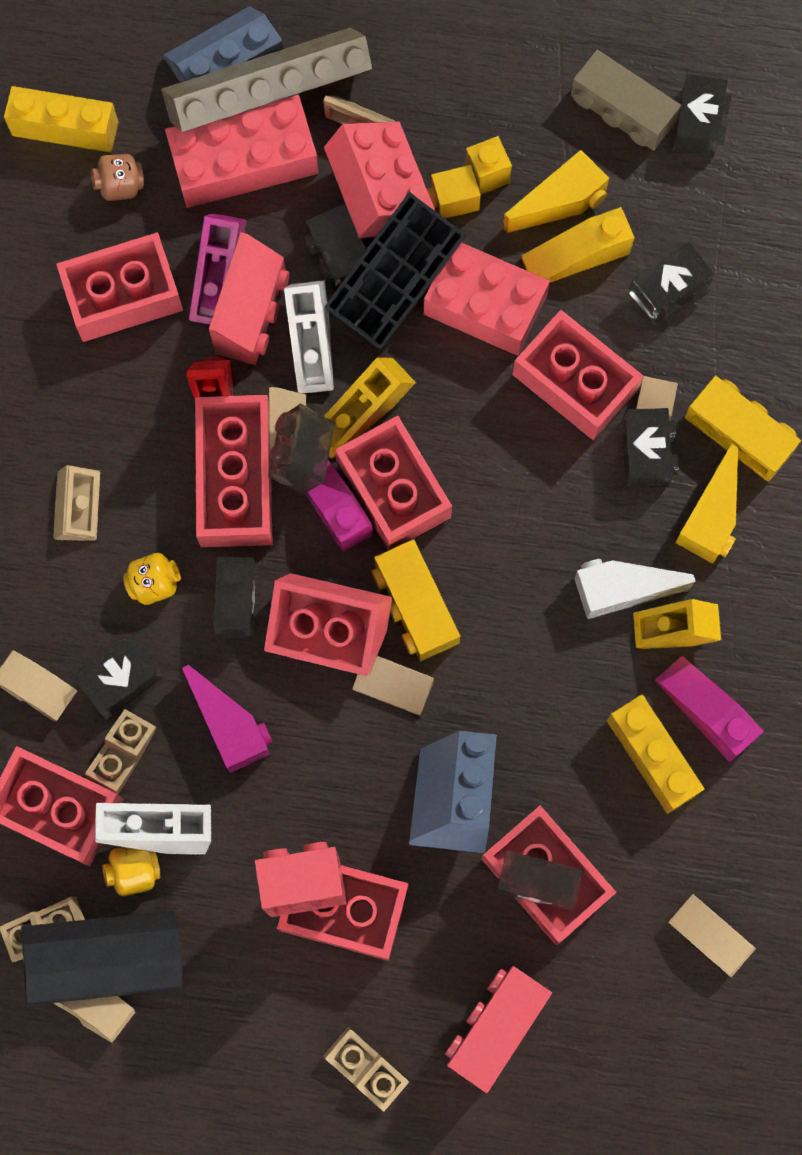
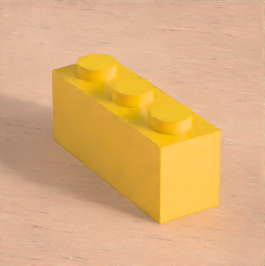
[4,86,119,153]
[685,375,801,482]
[371,539,461,662]
[607,694,704,814]

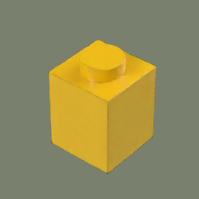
[465,136,512,195]
[427,165,481,219]

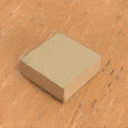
[635,376,678,420]

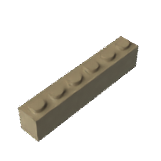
[161,27,372,132]

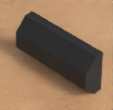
[324,192,467,350]
[21,911,182,1006]

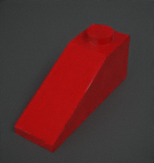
[187,356,233,401]

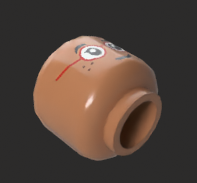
[91,154,144,201]

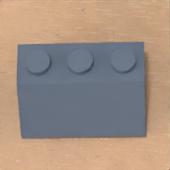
[163,6,283,83]
[409,731,497,853]

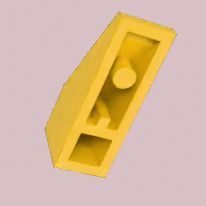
[503,150,609,233]
[521,207,635,282]
[308,357,416,459]
[675,444,738,564]

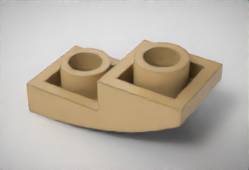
[0,650,77,722]
[85,709,156,794]
[668,894,756,977]
[0,896,85,962]
[54,996,135,1043]
[323,1027,409,1112]

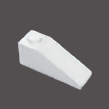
[284,280,334,394]
[574,559,696,619]
[95,803,211,854]

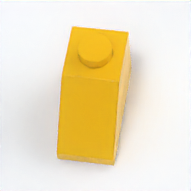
[633,599,721,649]

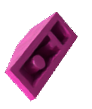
[189,213,246,324]
[290,446,373,553]
[654,656,764,762]
[182,665,273,773]

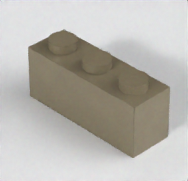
[570,49,681,151]

